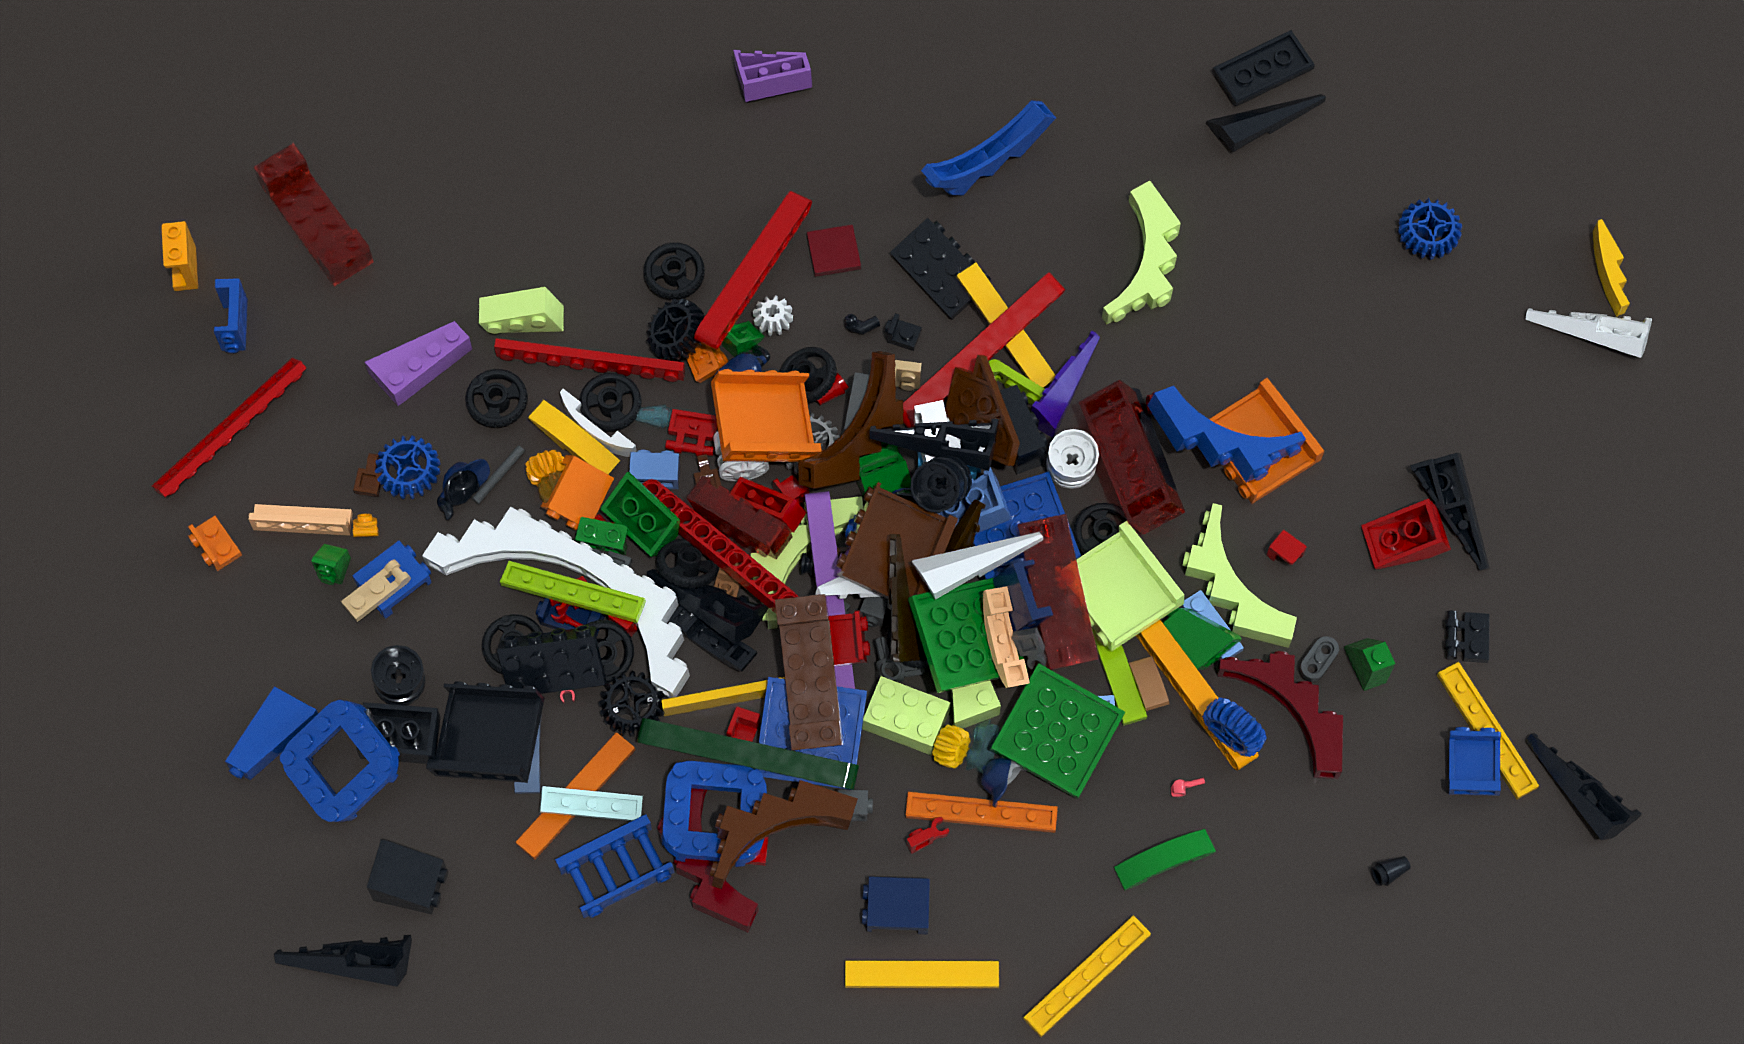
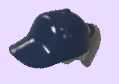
[981,757,1027,808]

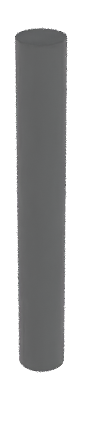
[471,445,525,505]

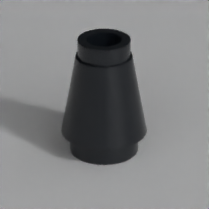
[1371,856,1411,886]

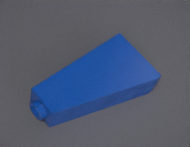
[225,686,318,780]

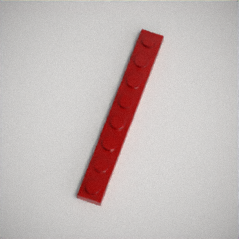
[494,338,685,382]
[152,358,306,497]

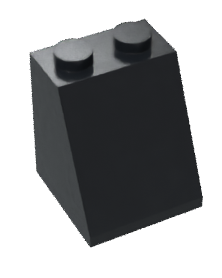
[367,839,448,914]

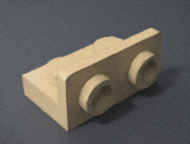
[895,360,922,391]

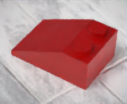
[1361,499,1451,570]

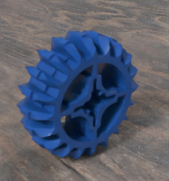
[1398,198,1462,260]
[375,435,441,500]
[1202,697,1267,757]

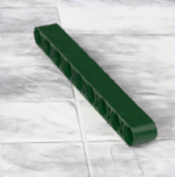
[637,718,859,790]

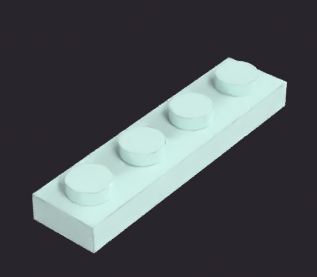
[540,786,643,821]

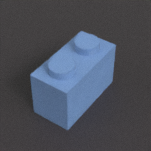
[629,450,680,489]

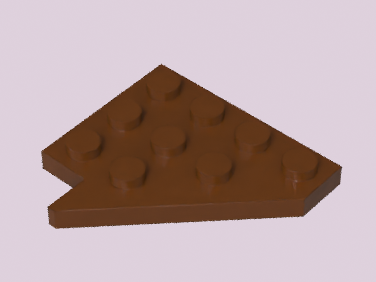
[945,355,1020,466]

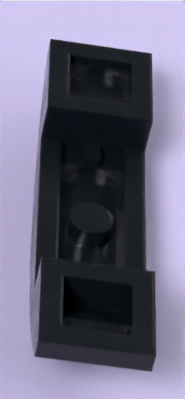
[668,605,758,672]

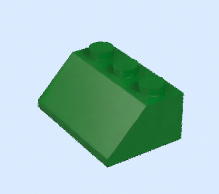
[600,472,680,557]

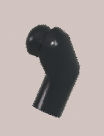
[844,314,880,335]

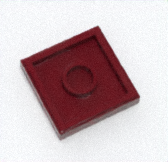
[807,224,861,277]

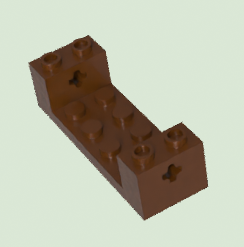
[775,594,843,751]

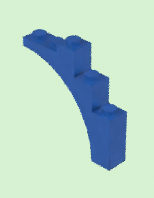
[921,100,1056,195]
[1147,385,1306,482]

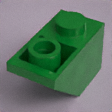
[311,544,351,585]

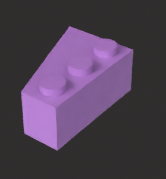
[733,50,812,102]

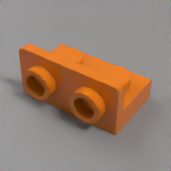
[686,343,728,383]
[188,516,242,571]

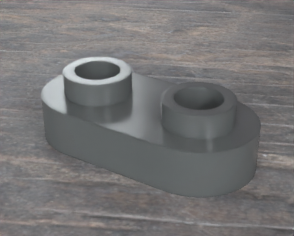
[1300,636,1339,682]

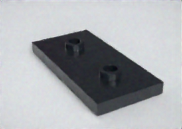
[1212,30,1315,107]

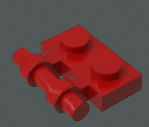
[665,409,718,456]

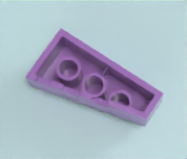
[365,321,472,406]

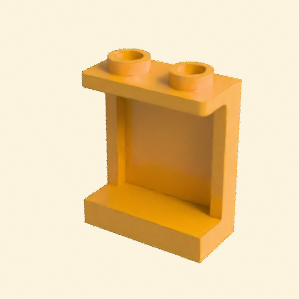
[162,221,198,291]

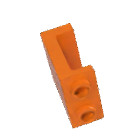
[540,455,614,531]

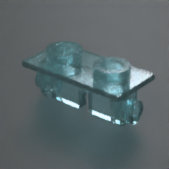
[966,720,1000,774]

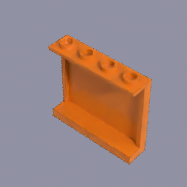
[711,369,822,462]
[1210,378,1324,504]

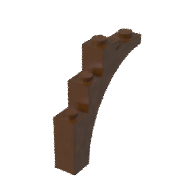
[798,351,904,488]
[709,780,858,889]

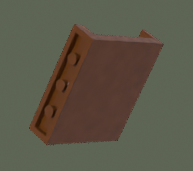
[836,482,958,598]

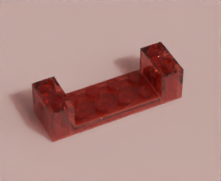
[254,143,374,286]
[1079,380,1185,535]
[1016,514,1099,670]

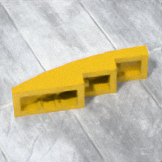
[1593,219,1630,317]
[528,400,620,474]

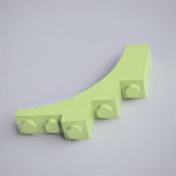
[1102,181,1181,324]
[751,496,863,629]
[1182,503,1297,648]

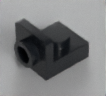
[884,313,922,351]

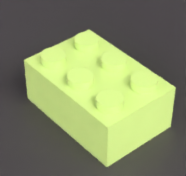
[862,676,950,756]

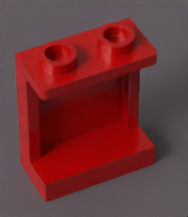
[829,610,870,666]

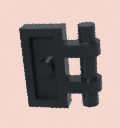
[1445,610,1489,663]

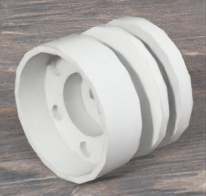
[1046,429,1099,489]
[713,431,769,481]

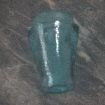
[636,405,672,428]

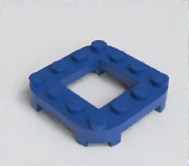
[280,700,400,822]
[661,761,767,867]

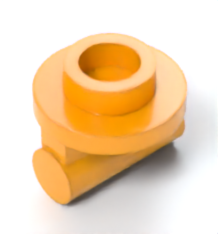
[353,514,379,537]

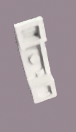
[560,389,636,457]

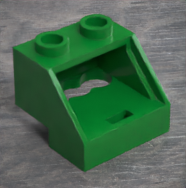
[856,442,911,497]

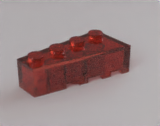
[687,475,793,560]

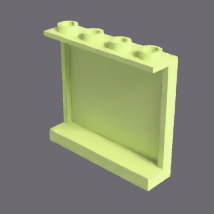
[1053,521,1184,651]

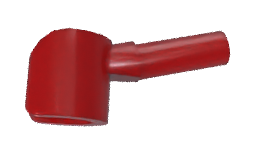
[551,606,583,627]

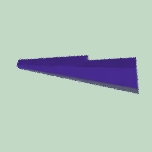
[1031,331,1100,439]

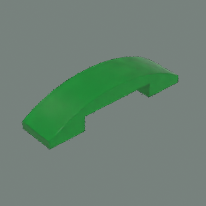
[1114,829,1216,891]

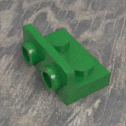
[575,517,628,556]

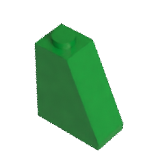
[1163,608,1242,670]
[1344,638,1395,691]

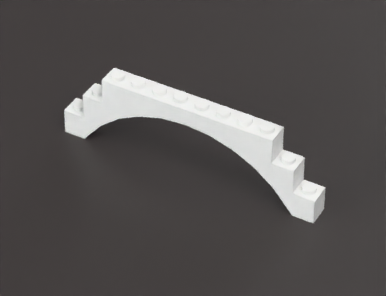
[422,507,690,698]

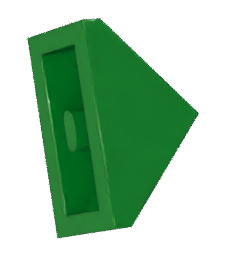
[722,321,765,357]

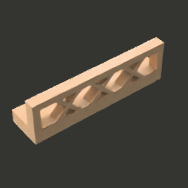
[248,504,353,536]

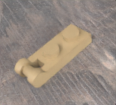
[341,559,411,622]

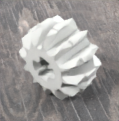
[753,295,793,337]

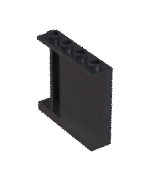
[426,681,545,783]

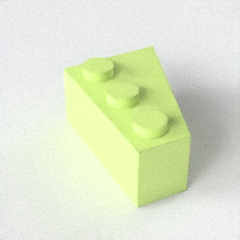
[479,287,564,334]
[951,681,1001,728]

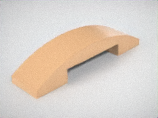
[983,586,1030,688]

